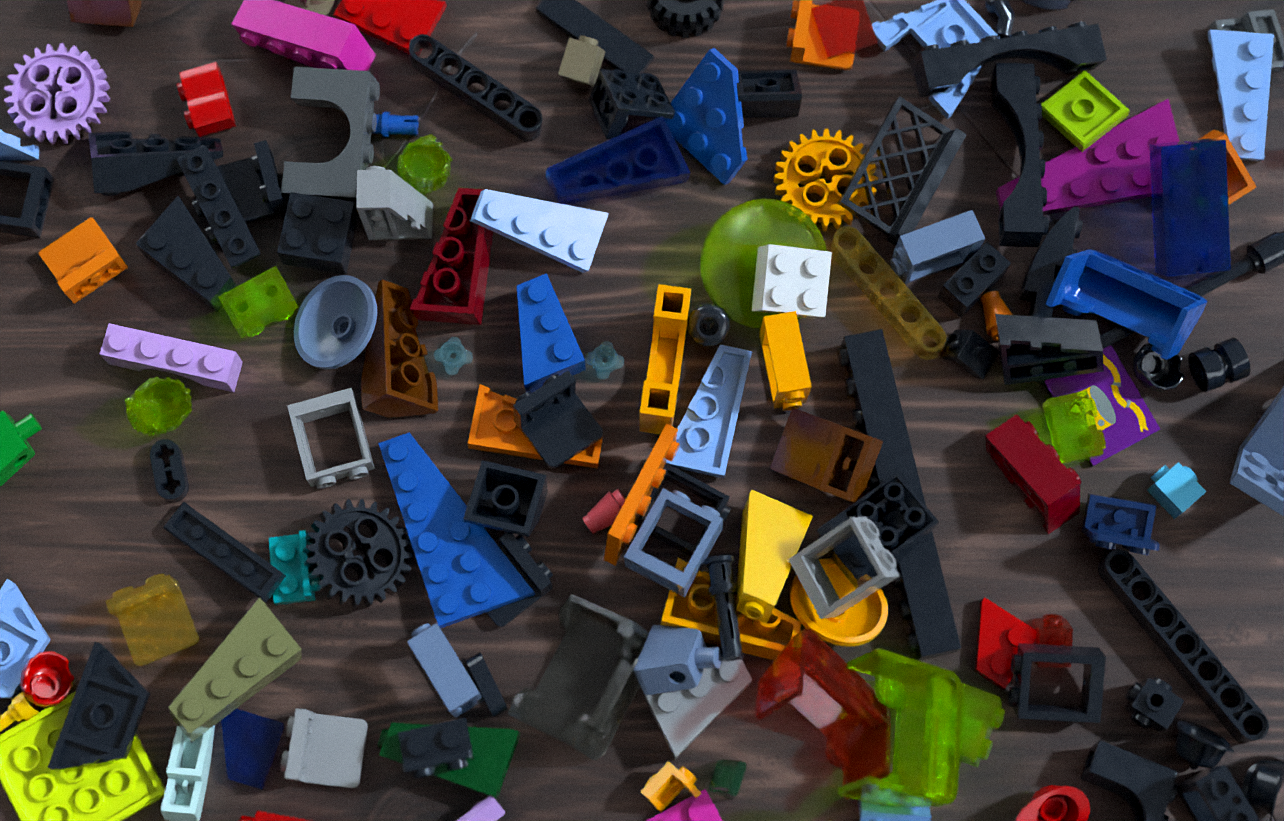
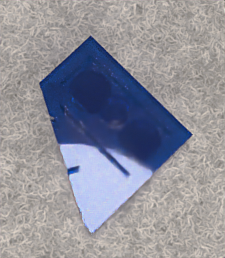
[221,709,285,790]

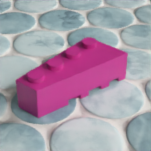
[231,0,376,71]

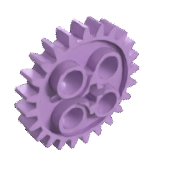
[4,43,110,145]

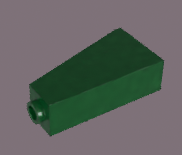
[377,722,521,799]

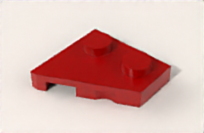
[974,597,1040,690]

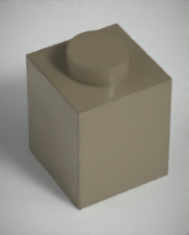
[558,35,605,87]

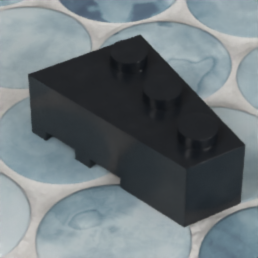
[995,314,1104,385]

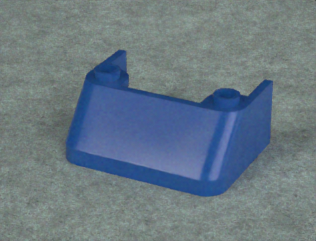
[1045,249,1208,360]

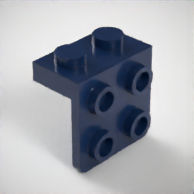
[1081,493,1160,555]

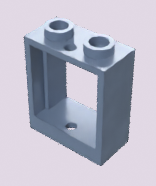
[890,210,985,285]
[624,488,723,597]
[407,623,484,718]

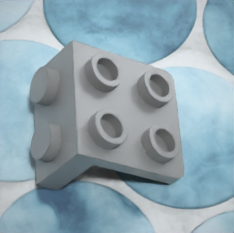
[281,709,368,788]

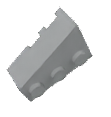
[645,659,752,759]

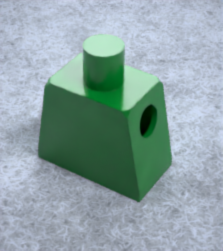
[0,411,42,487]

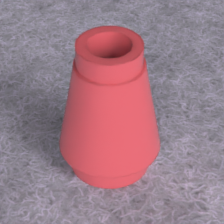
[582,489,626,534]

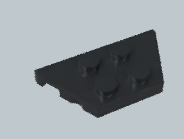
[47,642,151,770]

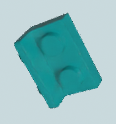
[269,530,320,605]

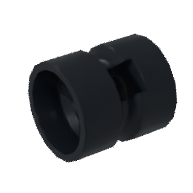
[1188,337,1251,393]

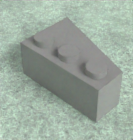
[356,166,433,240]

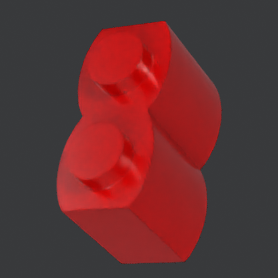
[176,62,236,137]

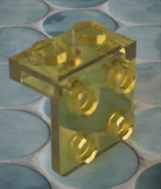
[105,574,199,666]

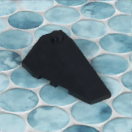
[88,131,224,196]

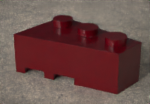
[985,414,1081,535]

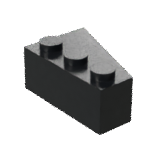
[136,196,238,312]

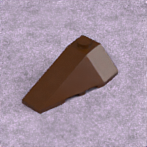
[361,279,438,418]

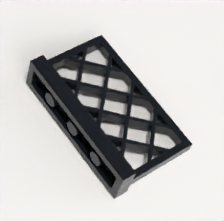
[837,96,966,246]

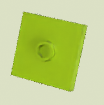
[1041,70,1130,152]

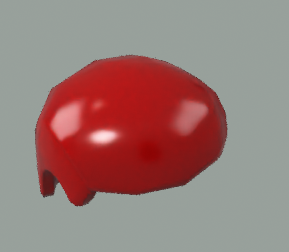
[20,651,74,707]

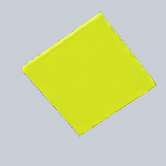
[0,691,166,821]

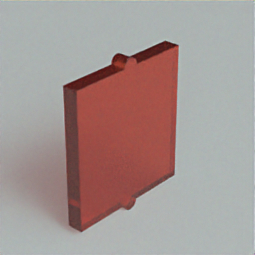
[811,0,877,59]

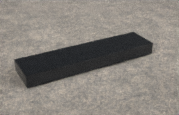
[536,0,654,74]
[163,501,286,603]

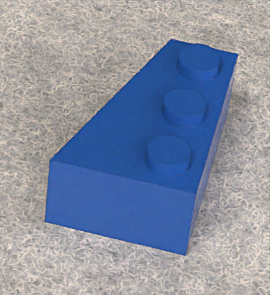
[517,273,586,392]

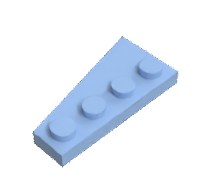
[1207,29,1274,162]
[470,189,608,273]
[666,344,752,478]

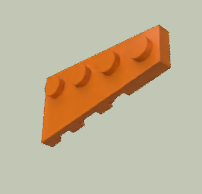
[468,384,603,469]
[604,424,680,566]

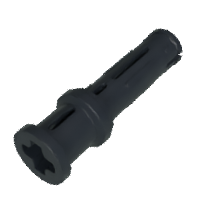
[704,555,744,661]

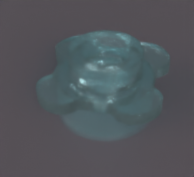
[434,337,473,375]
[585,341,624,379]

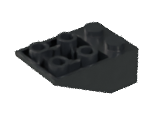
[817,472,939,589]

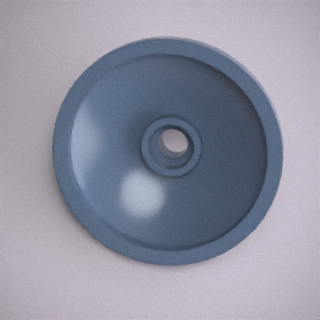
[294,275,377,370]

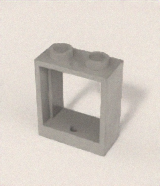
[287,388,375,489]
[788,517,899,619]

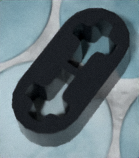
[150,439,189,502]
[465,652,508,717]

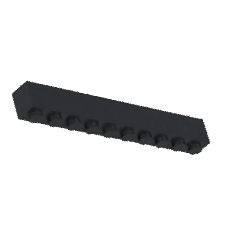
[837,329,961,661]

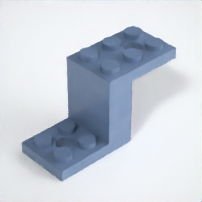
[1230,387,1284,516]

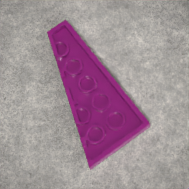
[996,99,1182,215]

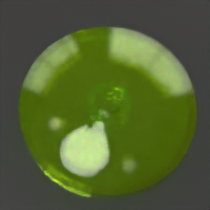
[700,199,827,329]

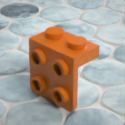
[786,0,860,70]

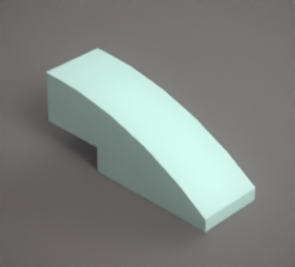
[161,725,215,821]

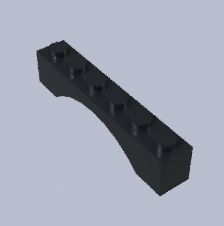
[911,22,1107,97]
[991,63,1049,247]

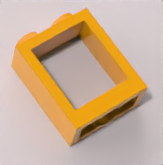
[759,311,812,411]

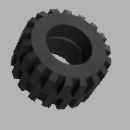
[647,0,724,38]

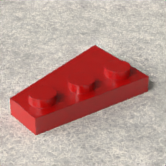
[334,0,447,57]

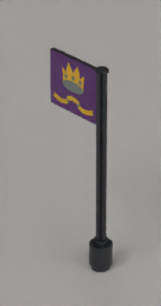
[1036,231,1284,467]

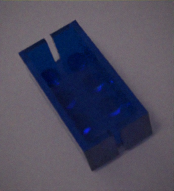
[1149,138,1231,277]

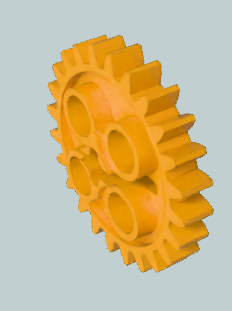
[774,128,878,231]

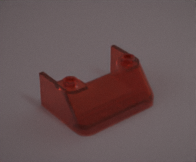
[755,628,891,800]

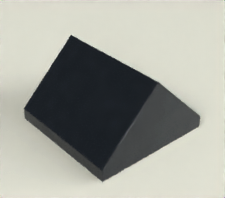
[736,70,802,118]

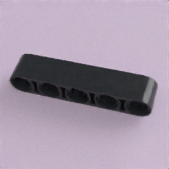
[409,34,542,141]

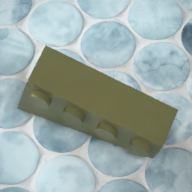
[168,598,302,743]

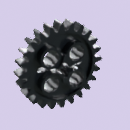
[303,499,413,608]

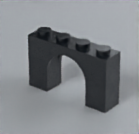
[1081,740,1178,821]

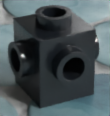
[1124,678,1185,732]

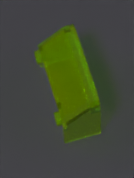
[838,648,963,807]

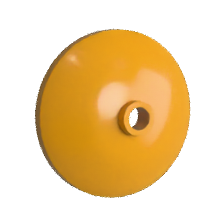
[790,558,888,646]

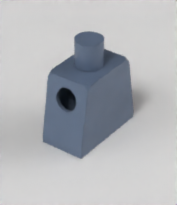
[634,625,722,695]

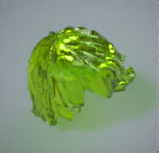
[397,134,453,194]
[125,376,192,436]

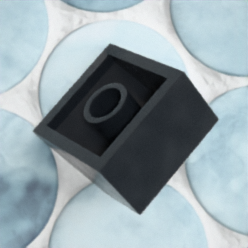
[463,460,548,537]

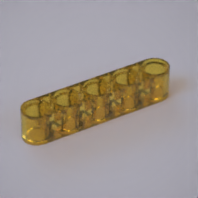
[830,226,946,360]

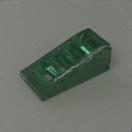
[709,759,747,800]

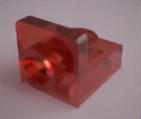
[1033,614,1073,667]

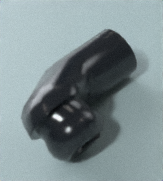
[985,0,1015,39]

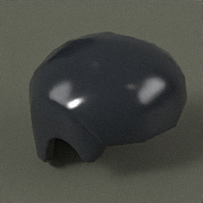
[1133,343,1185,391]

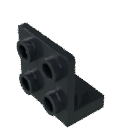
[588,69,675,140]
[217,140,287,223]

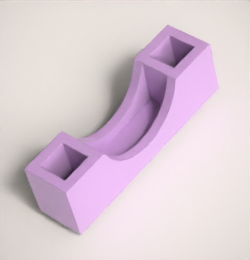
[100,323,243,392]

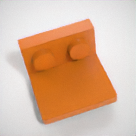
[39,218,128,304]

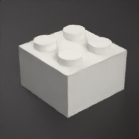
[752,244,832,319]

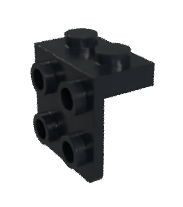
[513,371,603,469]
[486,532,553,627]

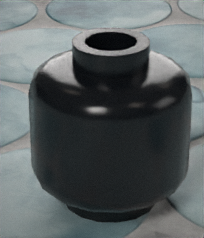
[687,303,730,346]

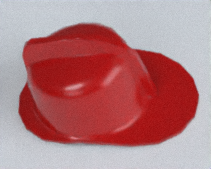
[1015,785,1090,821]

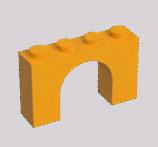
[639,284,691,434]

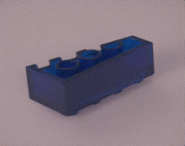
[546,116,691,205]

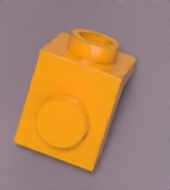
[640,761,701,813]

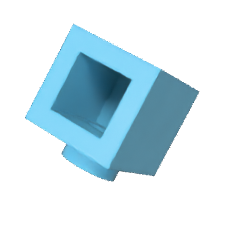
[1147,462,1206,519]

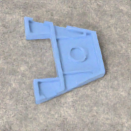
[867,0,999,119]

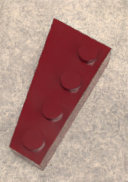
[410,188,493,325]

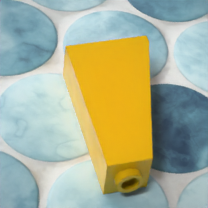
[736,490,813,624]

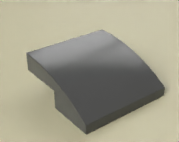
[1209,9,1284,74]

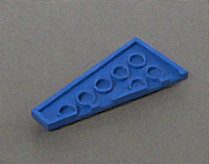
[378,432,536,629]

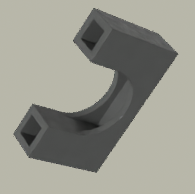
[281,67,380,203]

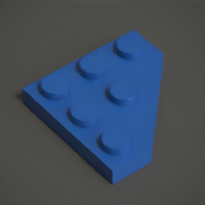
[657,48,747,185]

